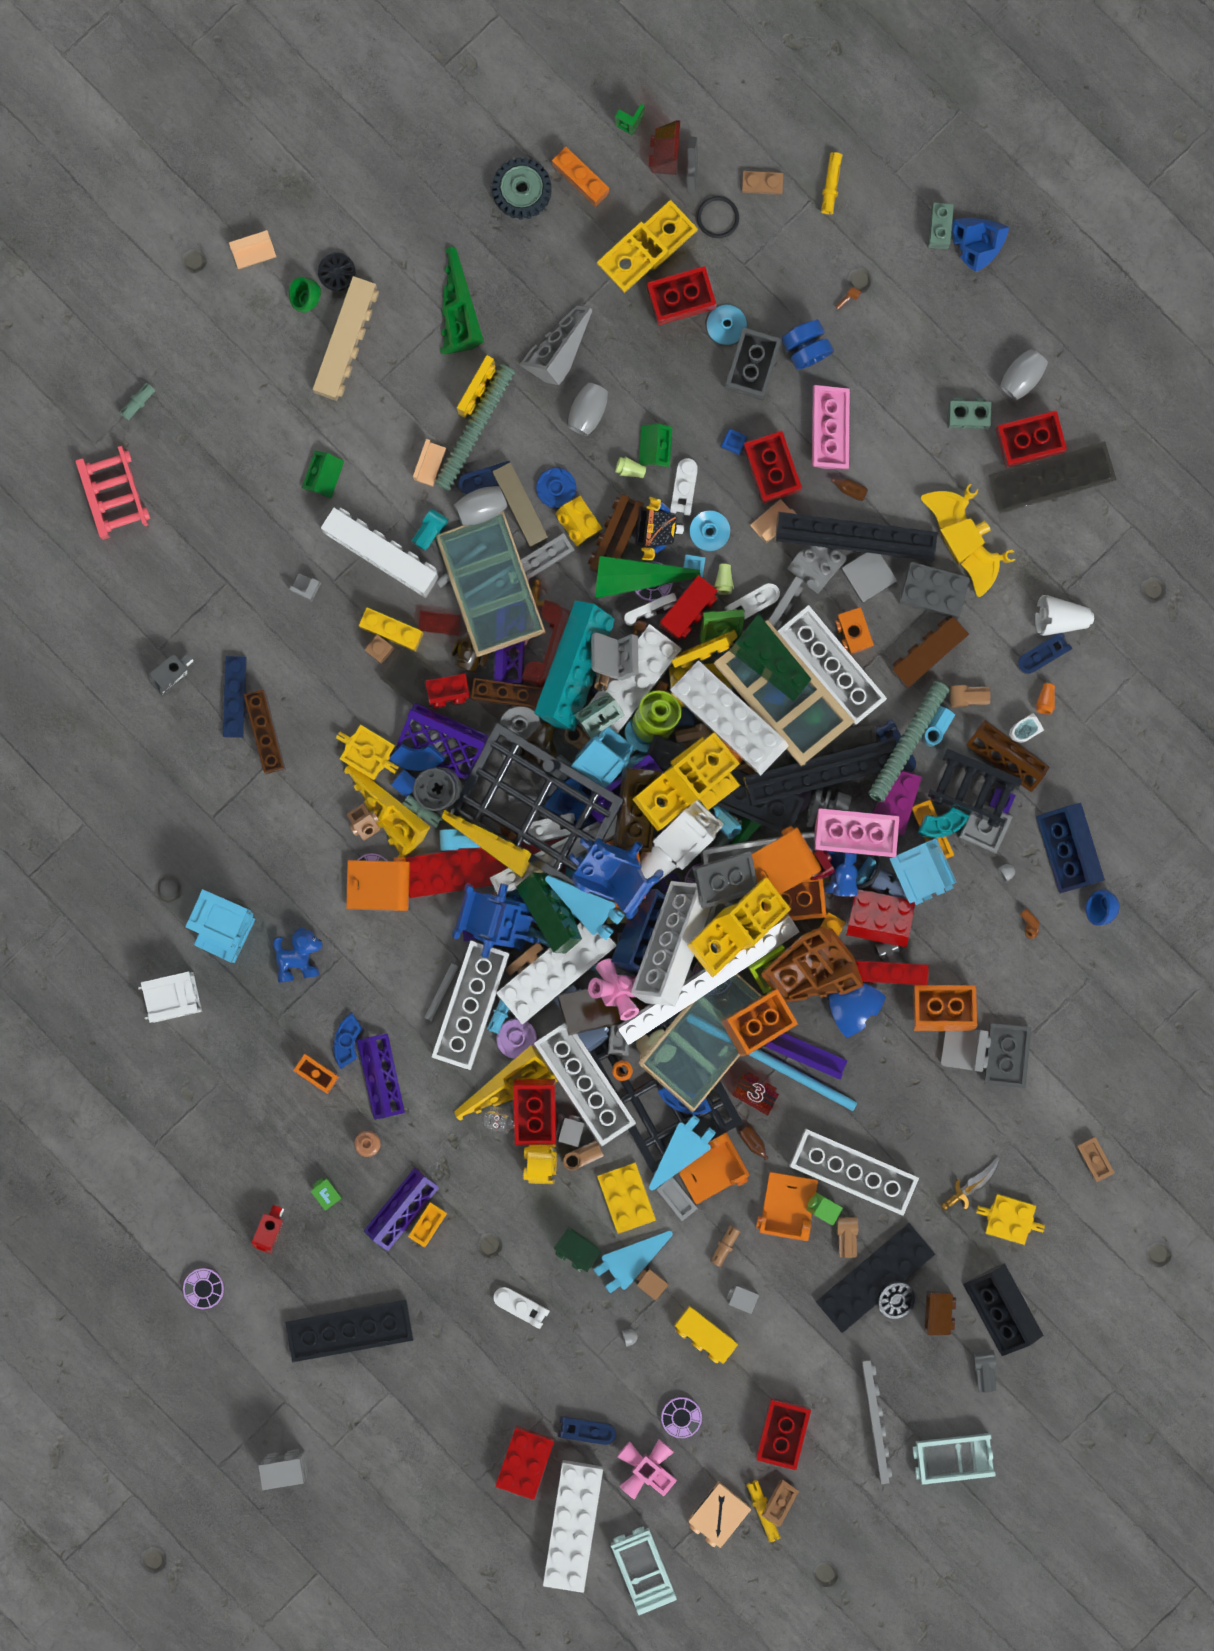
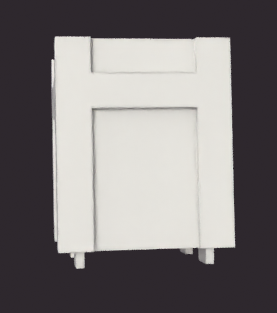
[653,800,724,870]
[138,972,202,1023]

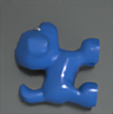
[823,851,858,896]
[273,928,323,983]

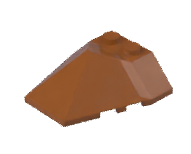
[761,927,863,1002]

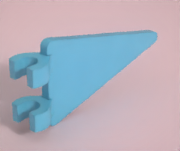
[545,875,625,940]
[649,1114,716,1191]
[593,1231,673,1293]

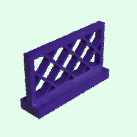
[396,703,489,780]

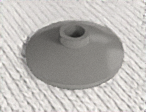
[500,706,540,743]

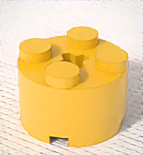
[523,1145,557,1184]

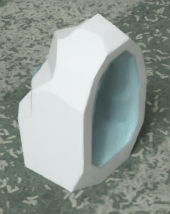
[1009,713,1044,743]

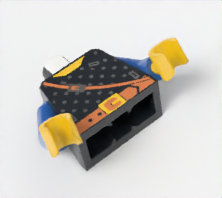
[635,497,684,560]

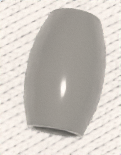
[1000,348,1048,400]
[568,382,608,436]
[454,486,507,526]

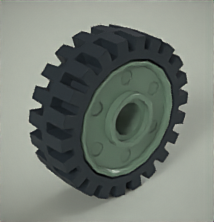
[492,157,552,220]

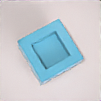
[684,555,706,578]

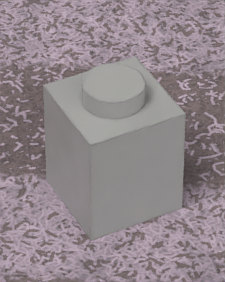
[558,1115,584,1147]
[726,1285,759,1314]

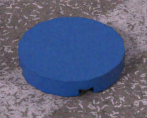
[536,468,577,509]

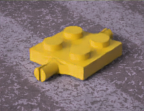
[336,724,399,781]
[976,1193,1045,1245]

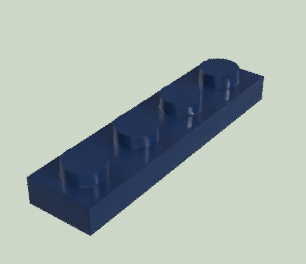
[223,656,247,738]

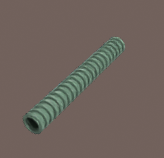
[434,364,515,491]
[868,681,949,802]

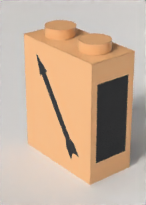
[688,1481,751,1548]

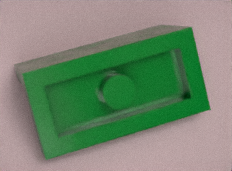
[615,103,645,136]
[639,424,672,467]
[302,450,344,499]

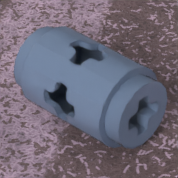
[869,868,906,899]

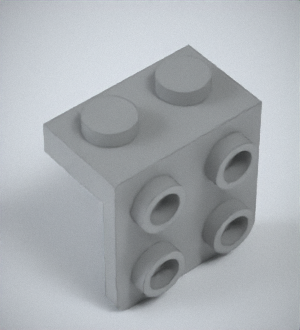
[787,545,847,594]
[591,632,639,681]
[941,1030,991,1072]

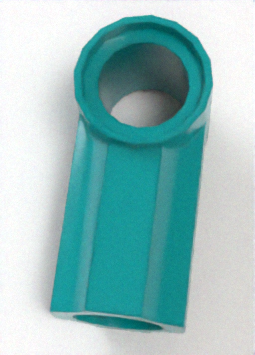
[411,508,449,551]

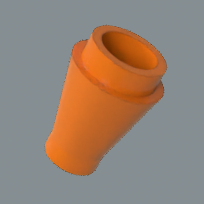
[1035,683,1055,715]
[612,1060,633,1081]

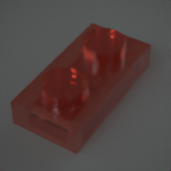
[418,611,461,636]

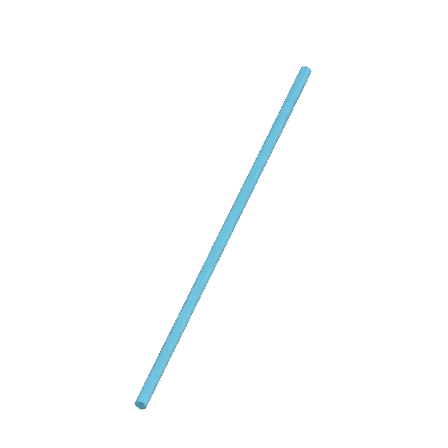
[527,926,858,1111]

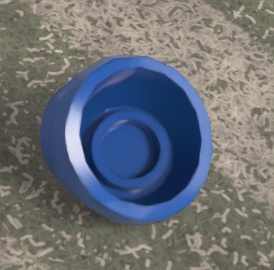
[1085,889,1120,926]

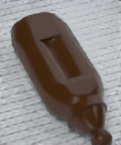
[831,478,868,501]
[739,1125,768,1160]

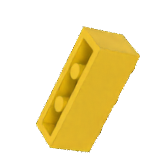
[359,607,424,652]
[674,1305,738,1364]

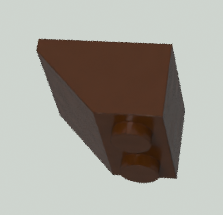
[924,1291,956,1336]

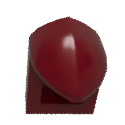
[810,850,835,880]

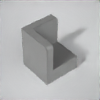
[289,574,321,602]

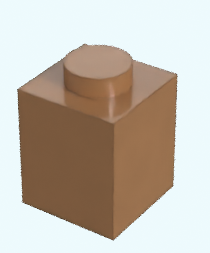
[365,634,394,665]
[636,1268,669,1301]

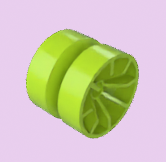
[632,691,681,743]

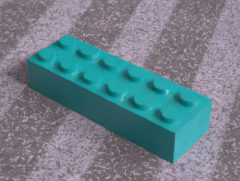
[534,601,615,731]

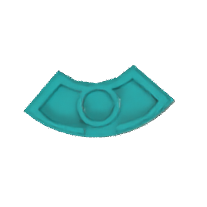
[917,807,969,838]

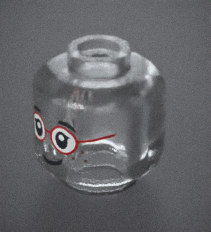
[484,1107,514,1135]

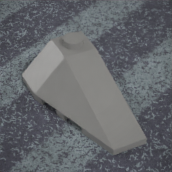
[520,306,592,385]

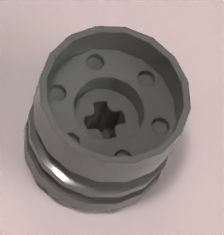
[413,766,461,811]
[806,787,852,828]

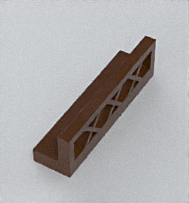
[966,720,1050,793]

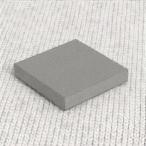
[841,553,897,603]
[959,800,1013,854]

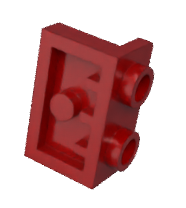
[426,674,470,708]

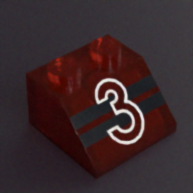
[731,1072,779,1116]

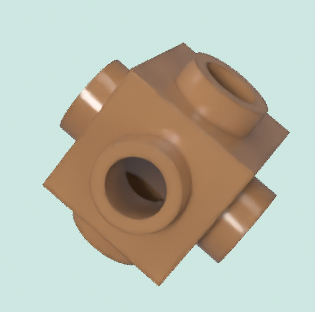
[346,804,381,841]

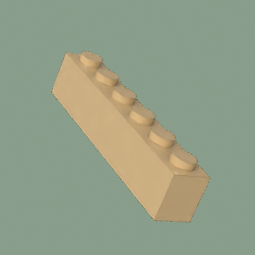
[313,276,379,401]

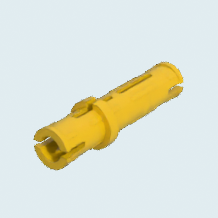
[821,152,843,215]
[746,1480,781,1542]

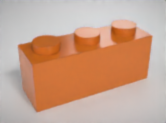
[552,147,609,208]

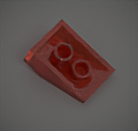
[649,120,680,175]

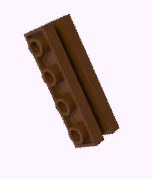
[588,494,644,573]
[891,616,969,689]
[471,678,543,709]
[244,689,286,775]

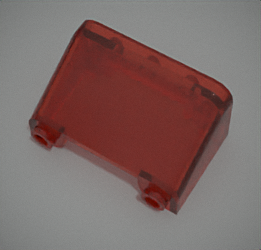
[522,600,571,688]

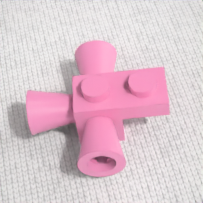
[588,959,639,1020]
[617,1439,677,1500]

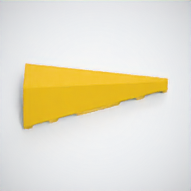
[344,765,431,858]
[442,810,531,879]
[454,1045,558,1120]

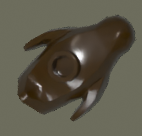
[452,621,489,673]
[519,721,556,769]

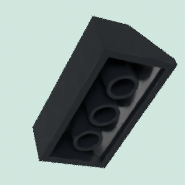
[963,1263,1044,1356]

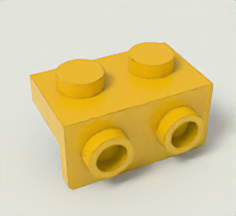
[555,496,603,546]

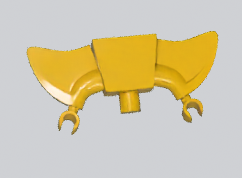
[920,484,1015,597]

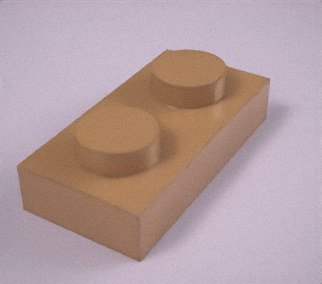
[742,171,783,195]
[505,943,543,975]
[1077,1136,1115,1182]
[761,1480,799,1527]

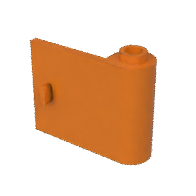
[752,825,822,894]
[346,857,410,911]
[678,1132,750,1205]
[756,1172,818,1242]

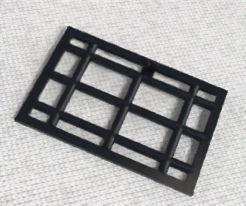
[450,723,624,885]
[584,1003,743,1173]

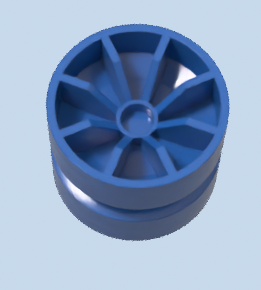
[781,320,834,370]

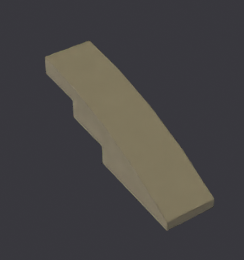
[492,462,548,547]

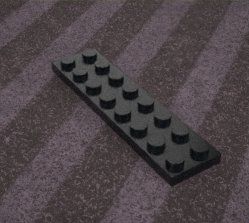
[645,735,805,833]

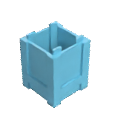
[570,725,637,792]
[890,838,957,905]
[185,889,253,948]
[194,913,256,963]

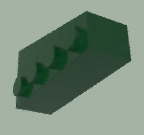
[730,614,811,702]
[516,872,582,954]

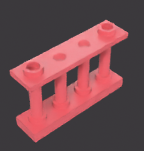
[76,446,150,540]

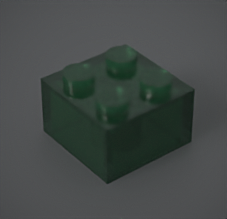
[553,1226,601,1273]

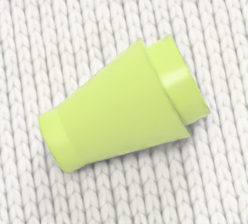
[615,456,646,478]
[714,564,734,595]

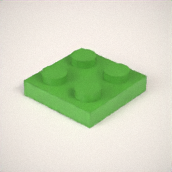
[699,610,745,643]

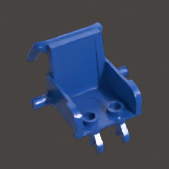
[569,837,664,919]
[452,883,540,958]

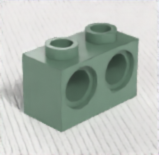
[928,203,954,249]
[948,398,991,429]
[574,692,625,738]

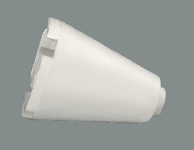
[1035,595,1094,636]
[640,836,677,884]

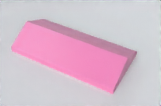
[812,385,850,469]
[815,809,899,857]

